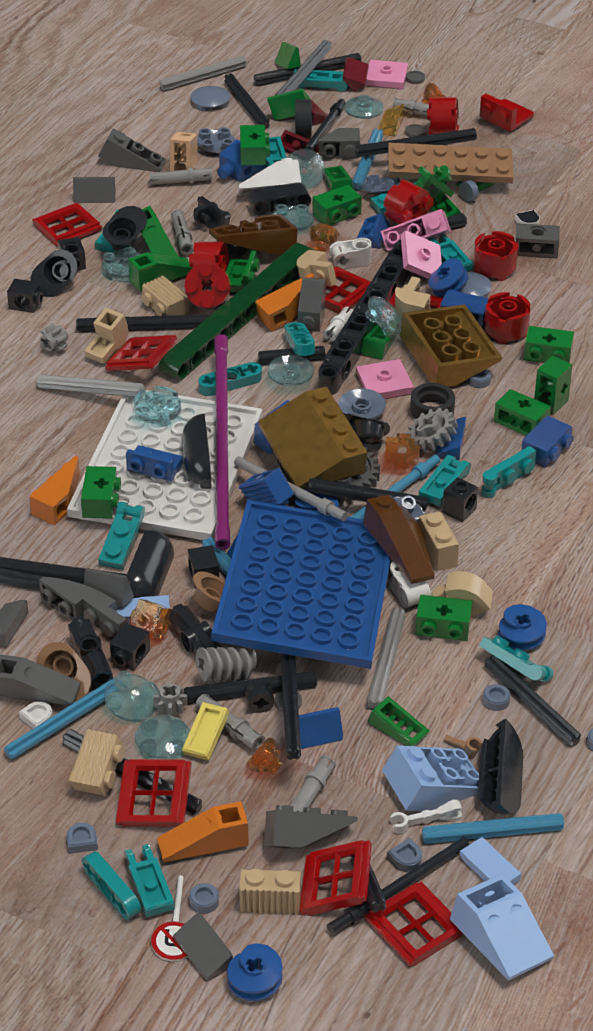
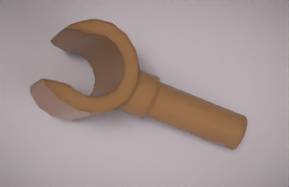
[444,735,482,759]

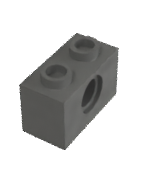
[515,223,560,258]

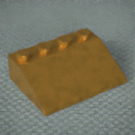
[399,304,502,387]
[258,386,367,489]

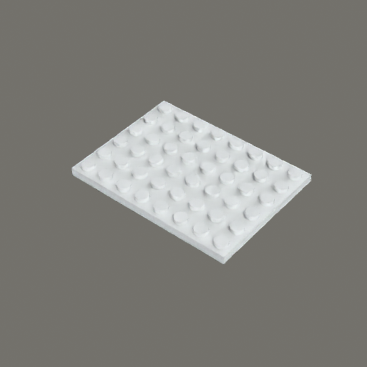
[67,390,263,540]

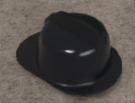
[103,206,147,251]
[30,249,78,297]
[344,413,390,451]

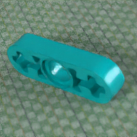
[284,322,315,356]
[198,362,262,396]
[81,851,141,920]

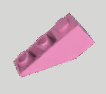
[381,209,452,252]

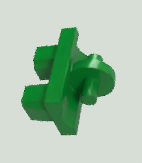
[415,165,454,203]

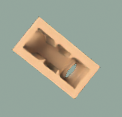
[170,132,198,171]

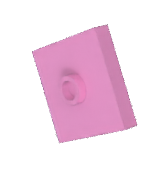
[365,60,408,89]
[401,230,442,279]
[356,359,414,399]

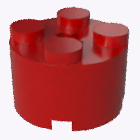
[427,97,459,135]
[383,180,434,224]
[473,231,518,281]
[189,242,229,286]
[184,263,231,309]
[484,292,531,344]

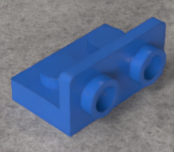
[126,445,183,482]

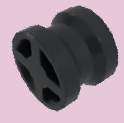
[244,678,274,713]

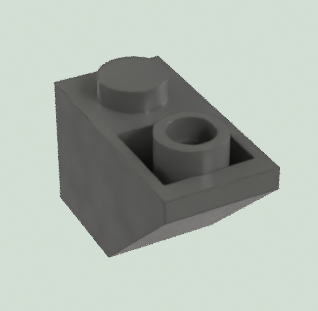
[319,128,360,158]

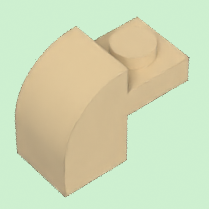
[296,250,337,287]
[395,277,431,319]
[84,308,128,364]
[432,571,493,617]

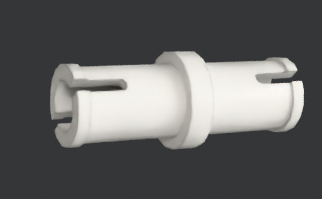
[323,307,353,342]

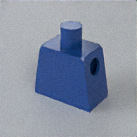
[217,139,266,182]

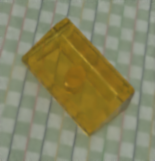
[377,104,405,137]

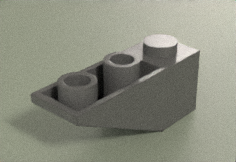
[98,128,167,172]
[0,654,81,705]
[264,805,358,849]

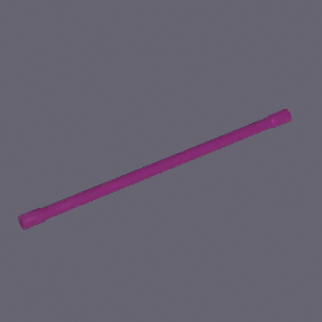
[214,335,230,550]

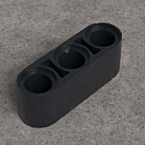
[247,182,312,216]

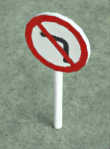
[151,875,188,962]

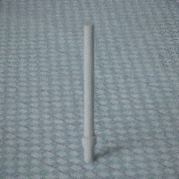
[234,456,348,522]

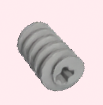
[195,647,257,682]

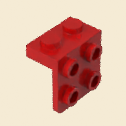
[479,93,534,131]

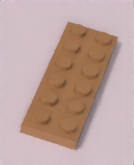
[388,143,514,184]

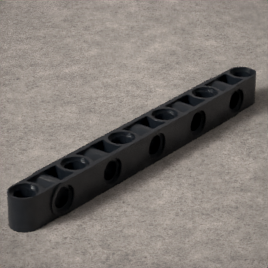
[318,239,410,395]

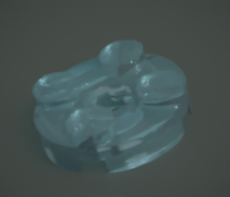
[102,247,141,283]
[134,386,182,427]

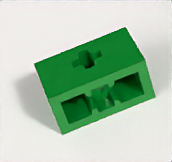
[240,125,270,165]
[312,185,362,227]
[523,326,574,363]
[534,356,573,415]
[494,389,551,436]
[81,466,121,519]
[415,595,472,641]

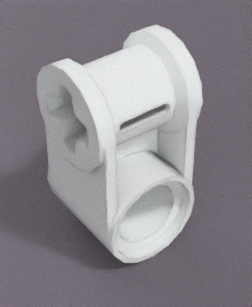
[329,238,372,269]
[388,562,431,608]

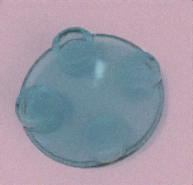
[272,204,314,231]
[366,296,402,337]
[104,671,158,722]
[135,715,190,758]

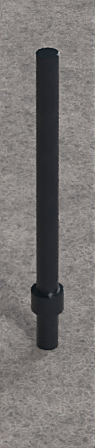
[304,99,345,153]
[327,837,469,935]

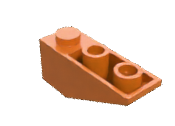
[255,273,314,332]
[29,455,80,526]
[157,801,249,863]

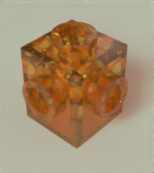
[384,433,420,469]
[130,599,172,642]

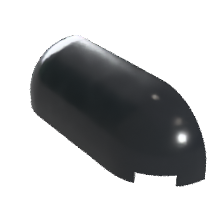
[182,413,212,489]
[127,529,174,598]
[478,719,523,814]

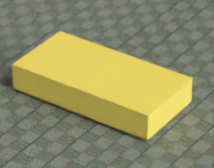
[182,702,230,761]

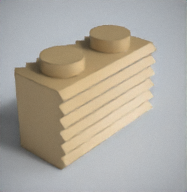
[142,275,191,316]
[419,511,460,571]
[68,729,125,796]
[239,869,301,915]

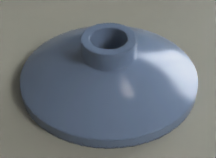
[338,388,386,419]

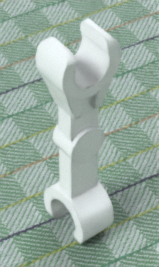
[390,800,462,834]

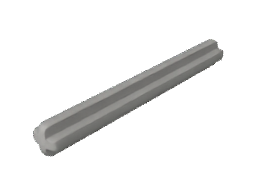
[159,56,247,91]
[36,375,145,397]
[367,608,405,709]

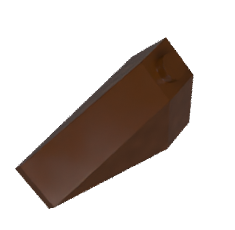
[209,214,298,256]
[363,495,435,584]

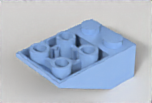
[382,745,479,811]
[450,874,554,981]

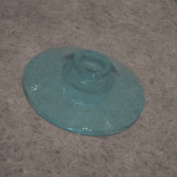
[344,95,384,119]
[288,149,325,189]
[268,355,314,386]

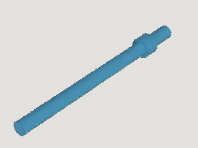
[351,455,440,519]

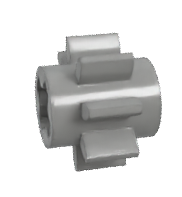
[40,323,68,353]
[153,683,187,717]

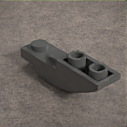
[39,577,127,638]

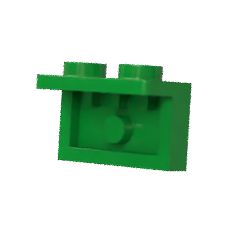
[226,251,260,293]

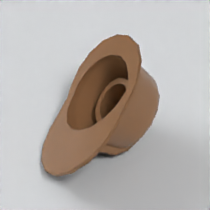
[193,572,225,613]
[36,642,91,702]

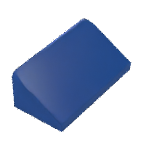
[356,213,390,248]
[436,417,466,460]
[299,707,343,749]

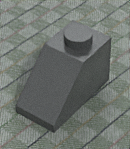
[298,277,325,332]

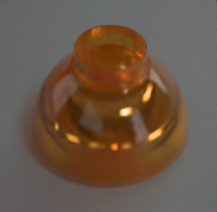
[421,82,446,104]
[309,223,339,252]
[246,737,284,775]

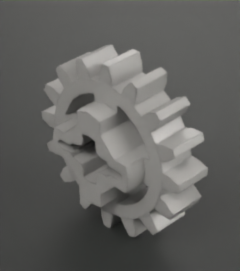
[406,408,458,452]

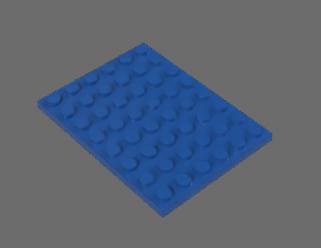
[211,500,391,669]

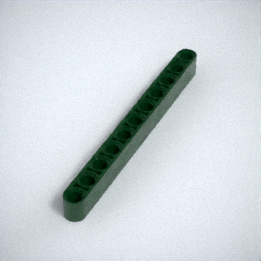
[159,243,317,380]

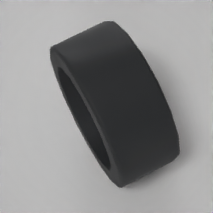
[295,99,312,138]
[410,383,455,419]

